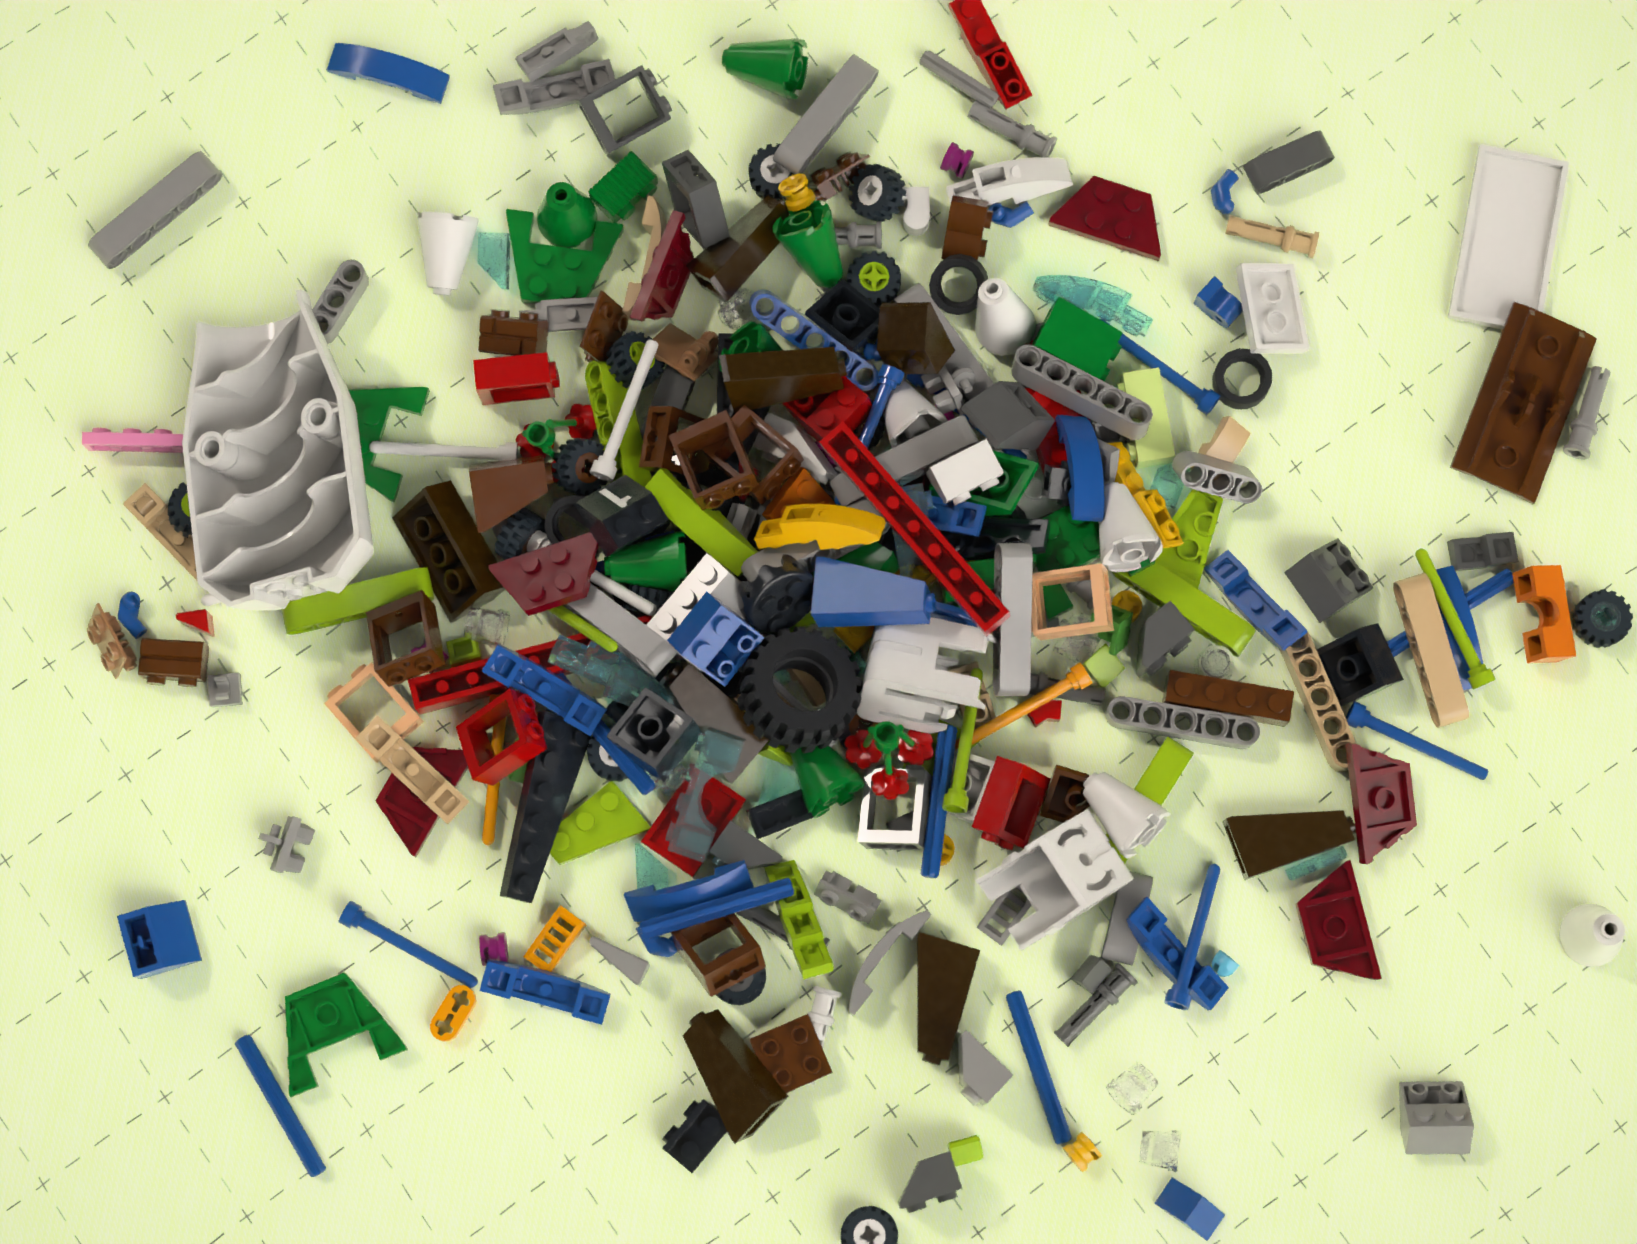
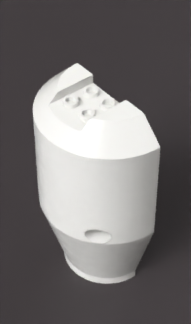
[182,289,374,610]

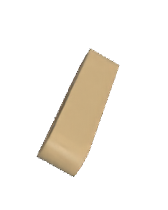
[1393,573,1469,728]
[1279,631,1356,772]

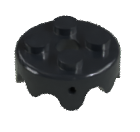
[738,554,814,634]

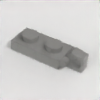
[515,20,599,83]
[519,297,598,332]

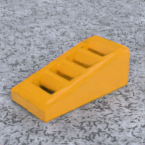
[523,905,587,972]

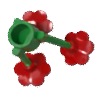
[516,403,597,484]
[844,721,934,800]

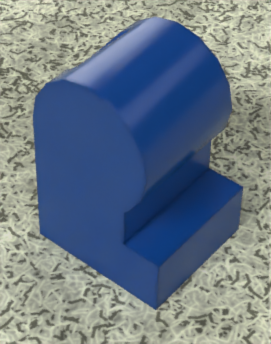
[1193,276,1243,328]

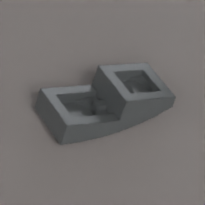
[1447,532,1519,571]

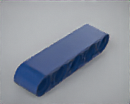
[750,289,879,391]

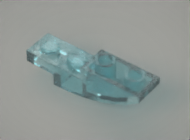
[1032,275,1154,337]
[548,634,670,707]

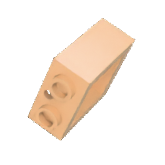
[1031,563,1114,641]
[324,662,424,763]

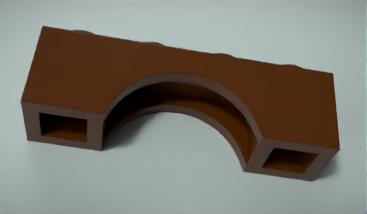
[1162,670,1294,727]

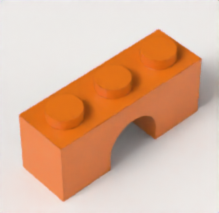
[1512,565,1576,664]

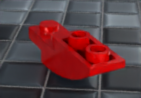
[948,0,1033,110]

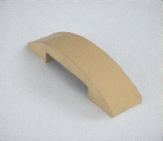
[622,196,667,321]
[123,483,197,581]
[356,715,470,824]

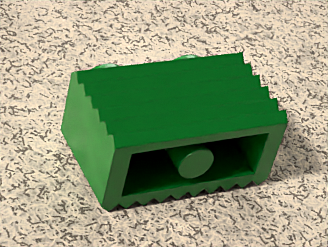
[588,151,658,223]

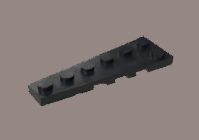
[876,517,1050,567]
[499,711,592,903]

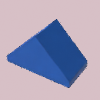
[1154,1177,1225,1241]

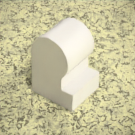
[899,186,930,237]

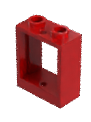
[473,352,560,405]
[456,689,547,786]
[971,756,1051,851]

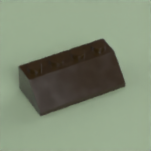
[392,480,506,623]

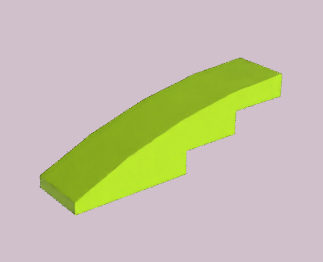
[645,468,758,577]
[764,860,834,980]

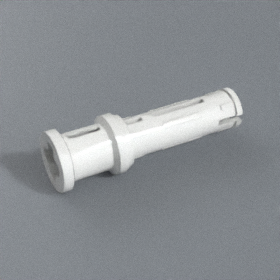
[807,986,842,1085]

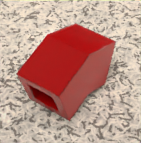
[1027,700,1062,728]

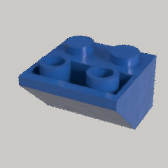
[667,591,765,687]
[117,900,202,980]

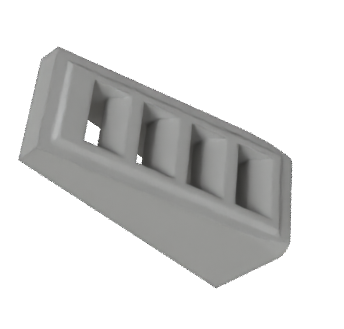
[976,886,1031,946]
[589,936,650,987]

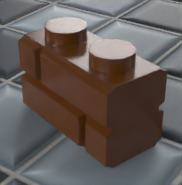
[478,309,549,356]
[138,638,209,687]

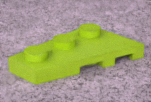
[1155,489,1223,589]
[550,781,651,865]

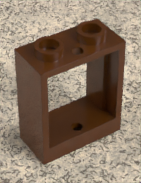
[702,404,804,505]
[639,406,714,484]
[669,410,760,511]
[366,590,445,687]
[671,913,766,997]

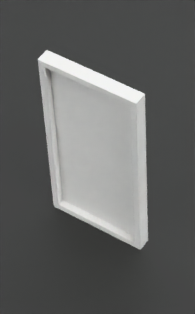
[1447,144,1570,329]

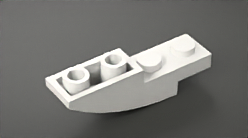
[946,157,1073,206]

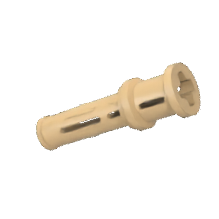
[1225,215,1320,259]

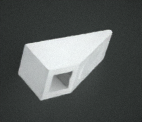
[753,413,838,484]

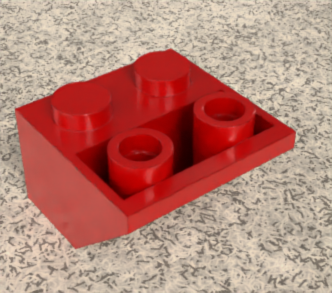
[782,376,872,442]

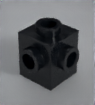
[1041,460,1072,506]

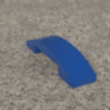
[326,43,450,104]
[1055,415,1104,522]
[903,489,987,537]
[1204,550,1307,651]
[1436,565,1486,691]
[482,644,607,736]
[624,860,754,922]
[1126,897,1229,1011]
[479,960,611,1025]

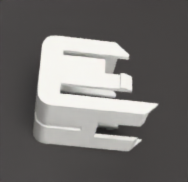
[857,617,997,734]
[975,809,1134,951]

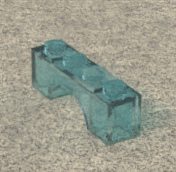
[665,727,746,862]

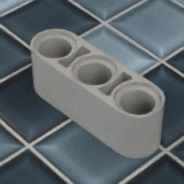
[312,259,369,344]
[1172,450,1263,504]
[1101,871,1153,966]

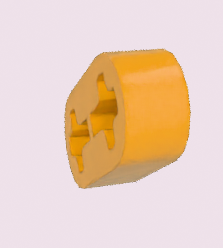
[430,985,477,1042]

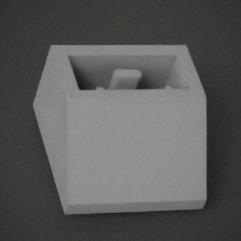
[1399,1081,1474,1155]

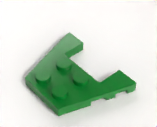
[506,209,624,304]
[349,387,430,502]
[1036,506,1155,622]
[285,972,408,1098]

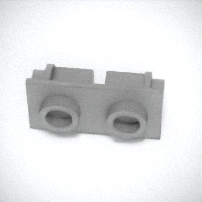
[814,870,882,925]

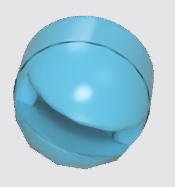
[1211,950,1240,977]

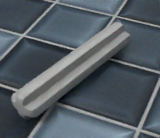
[919,51,999,108]

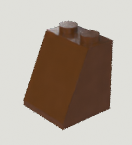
[469,455,553,533]

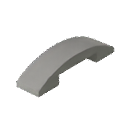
[493,59,617,115]
[849,910,931,1017]

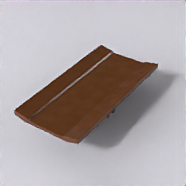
[1450,302,1597,505]

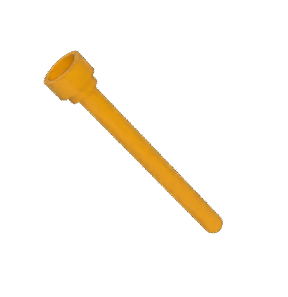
[955,662,1093,749]
[482,694,510,845]

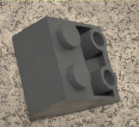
[961,381,1055,450]
[1284,538,1374,623]
[1136,600,1195,678]
[897,1151,963,1213]

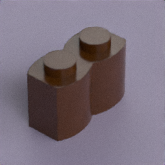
[941,195,993,260]

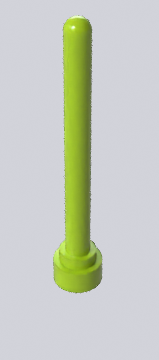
[1415,548,1496,690]
[548,605,618,652]
[942,668,983,814]

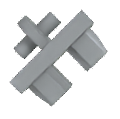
[921,365,976,416]
[258,816,315,873]

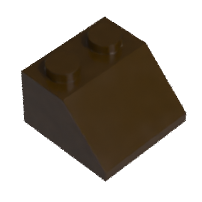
[877,302,955,374]

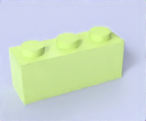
[1116,367,1175,469]

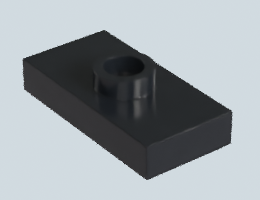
[746,789,814,839]

